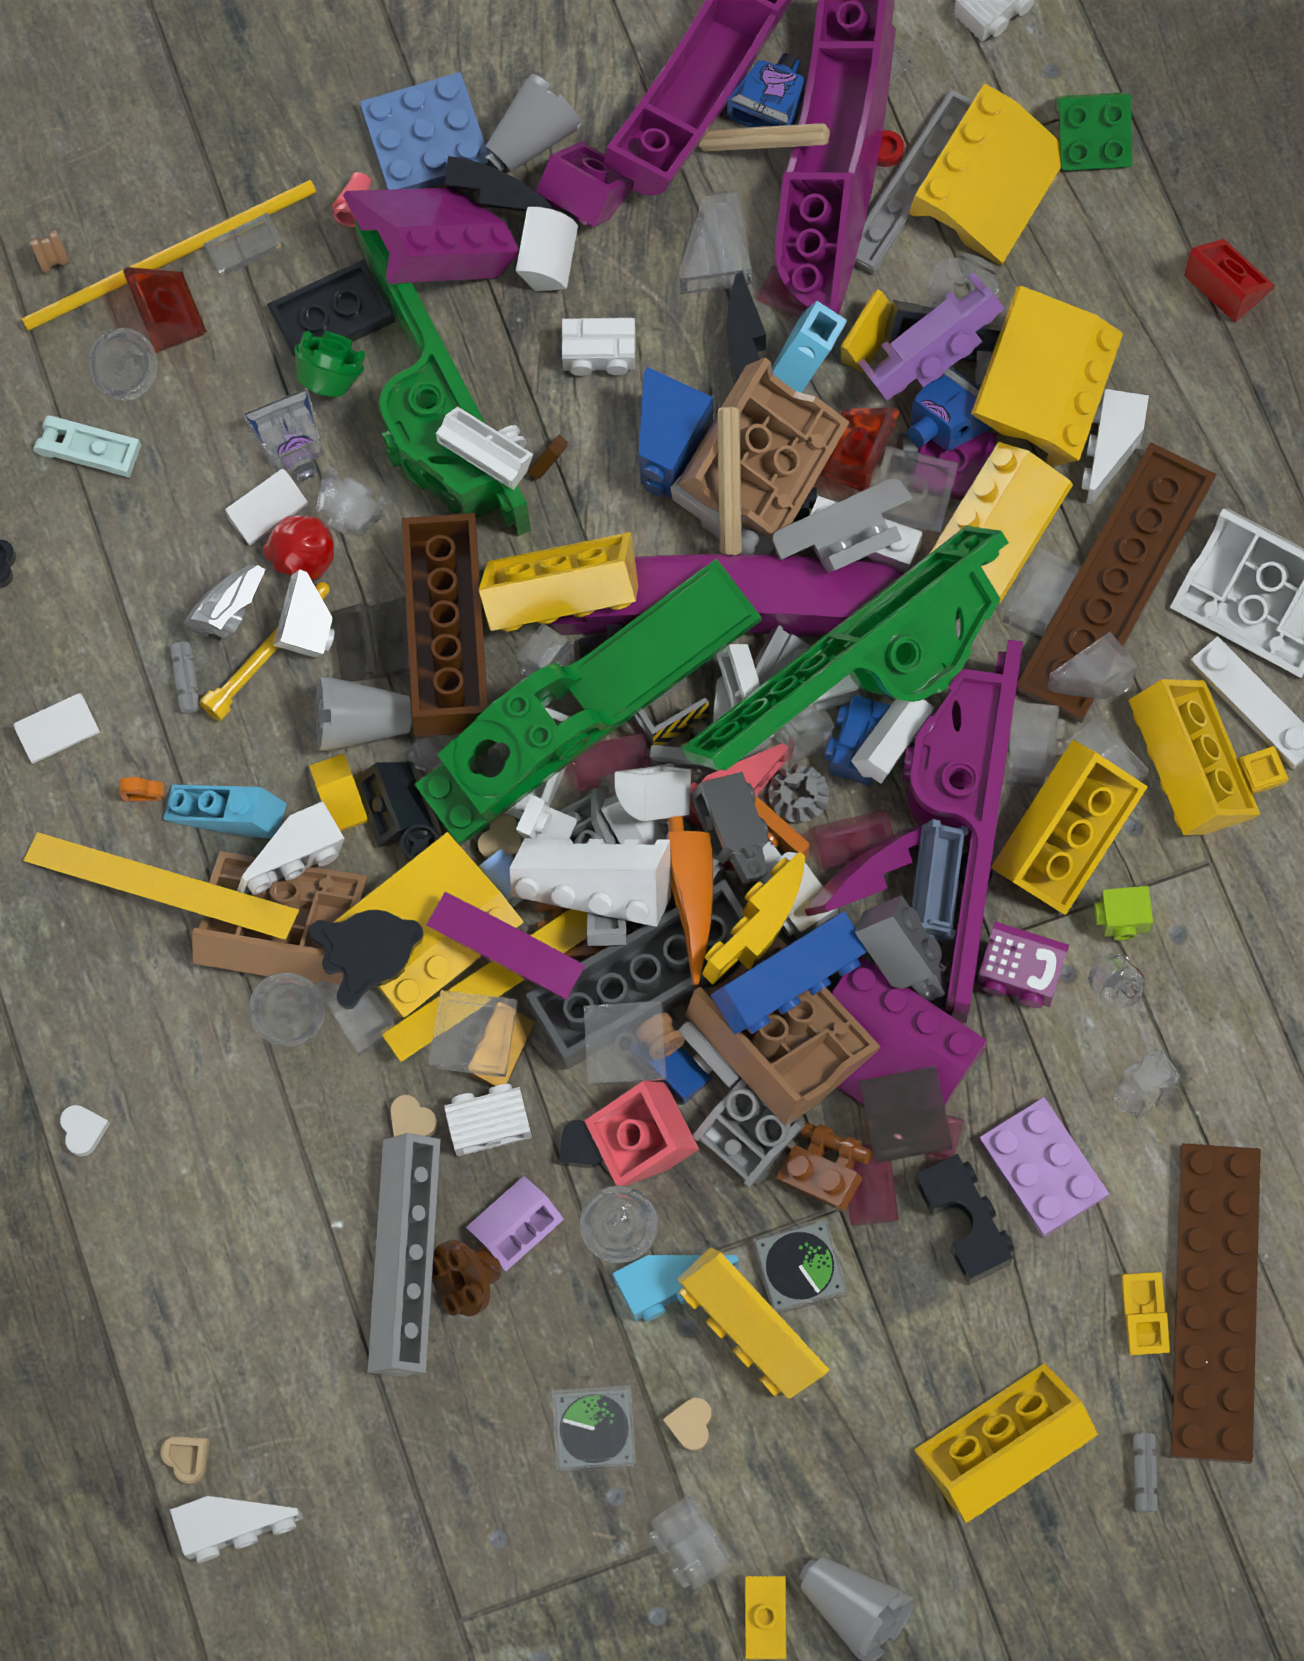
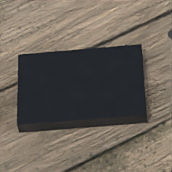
[267,259,396,359]

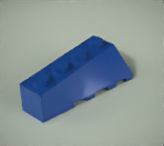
[710,911,868,1034]

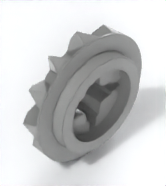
[769,763,829,823]

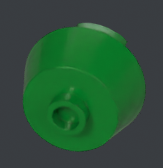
[295,331,365,397]

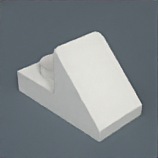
[516,795,577,839]

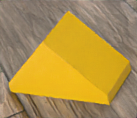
[309,753,369,832]

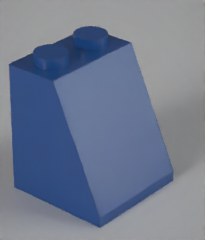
[639,367,713,498]

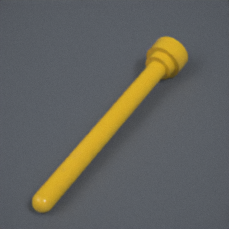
[199,582,330,722]

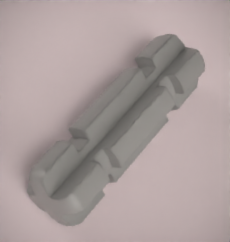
[170,641,201,714]
[1133,1433,1158,1513]

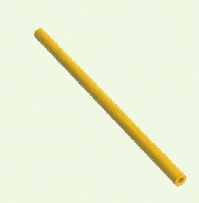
[21,180,316,331]

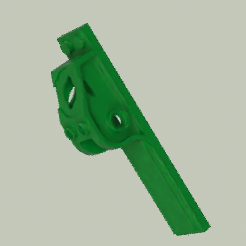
[354,221,531,536]
[680,525,1009,771]
[415,558,762,846]

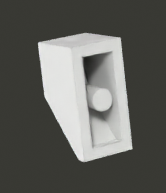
[273,570,335,658]

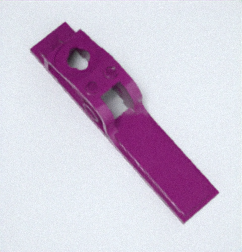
[902,639,1023,1023]

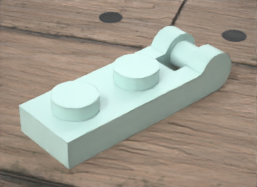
[33,416,141,478]

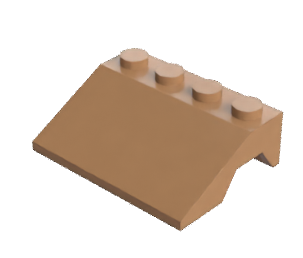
[676,358,850,540]
[192,851,367,988]
[685,938,881,1126]

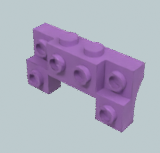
[858,272,1004,401]

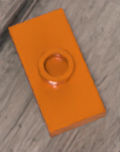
[754,797,810,860]

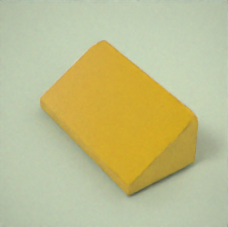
[840,289,891,373]

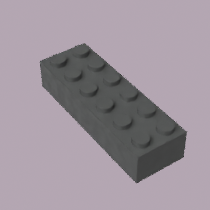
[526,879,744,1070]

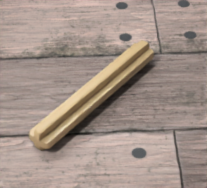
[698,123,830,151]
[718,407,742,555]

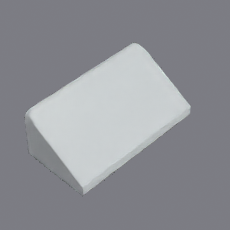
[225,468,308,546]
[13,693,100,764]

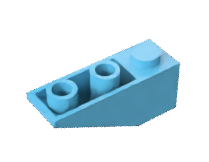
[772,301,847,393]
[163,785,287,838]
[612,1255,739,1322]

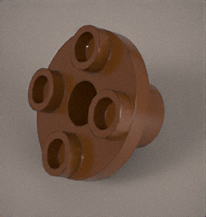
[432,1240,501,1317]

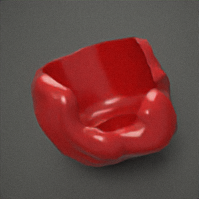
[263,516,334,581]

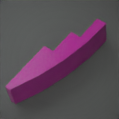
[805,824,924,916]
[426,892,585,1000]

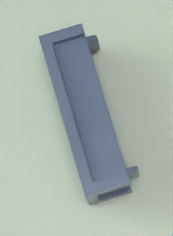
[912,819,969,943]

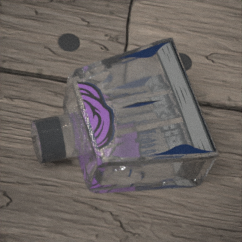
[243,388,324,482]

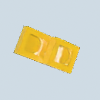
[1121,1271,1170,1355]

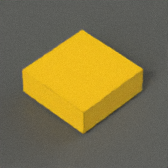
[1238,746,1289,795]

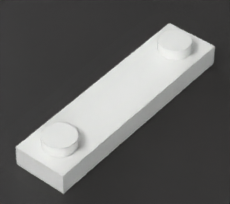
[1189,636,1304,770]

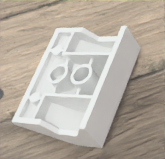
[1170,509,1304,678]

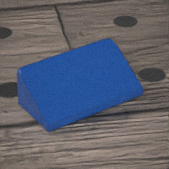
[631,1038,712,1105]

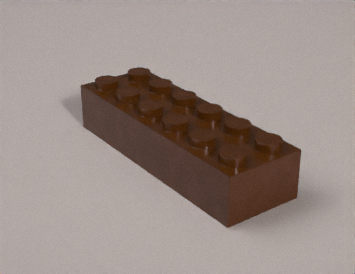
[401,513,488,737]

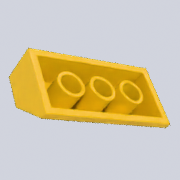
[929,442,1073,604]
[479,532,638,631]
[1129,679,1261,835]
[991,739,1148,915]
[676,1247,830,1399]
[914,1363,1098,1523]

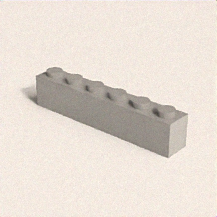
[367,1133,440,1377]

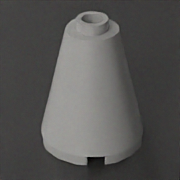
[485,73,581,173]
[315,676,413,751]
[799,1557,914,1661]

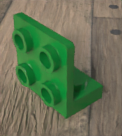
[1055,92,1133,170]

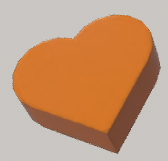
[119,777,165,802]

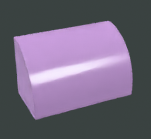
[466,1176,564,1271]

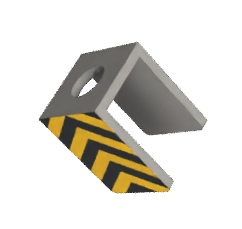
[633,677,709,746]

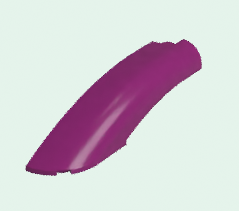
[603,0,792,196]
[775,0,896,315]
[552,554,903,637]

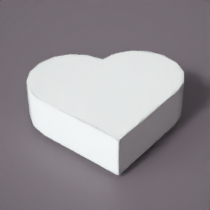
[60,1105,110,1157]

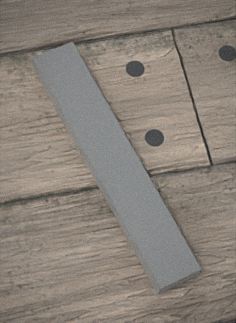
[854,88,973,276]

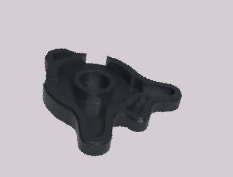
[310,910,424,1010]

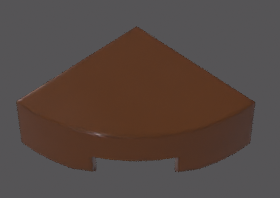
[527,434,568,480]

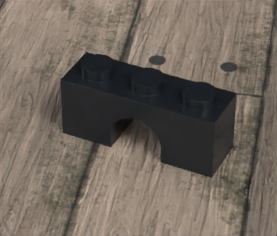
[914,1154,1015,1286]

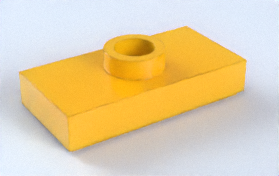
[745,1576,786,1660]

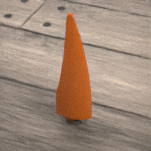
[664,816,713,986]

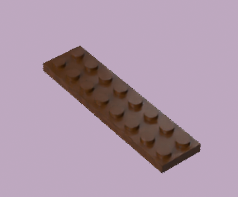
[1016,442,1217,724]
[1170,1143,1261,1464]

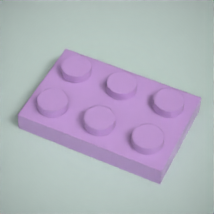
[978,1097,1109,1238]

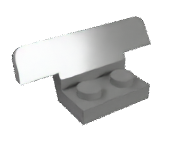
[773,478,913,573]

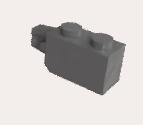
[691,772,768,884]
[855,895,948,1001]

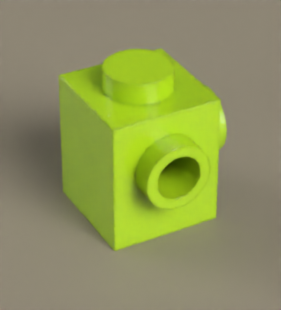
[1094,886,1153,941]

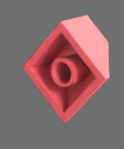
[584,1081,699,1188]

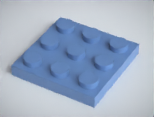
[360,72,492,190]

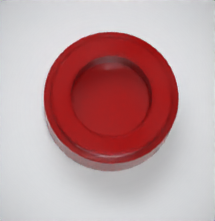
[877,130,904,167]

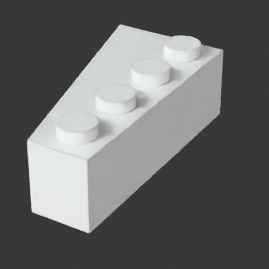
[510,838,671,927]

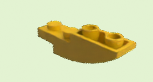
[702,851,805,984]

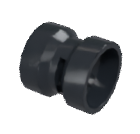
[401,824,438,863]

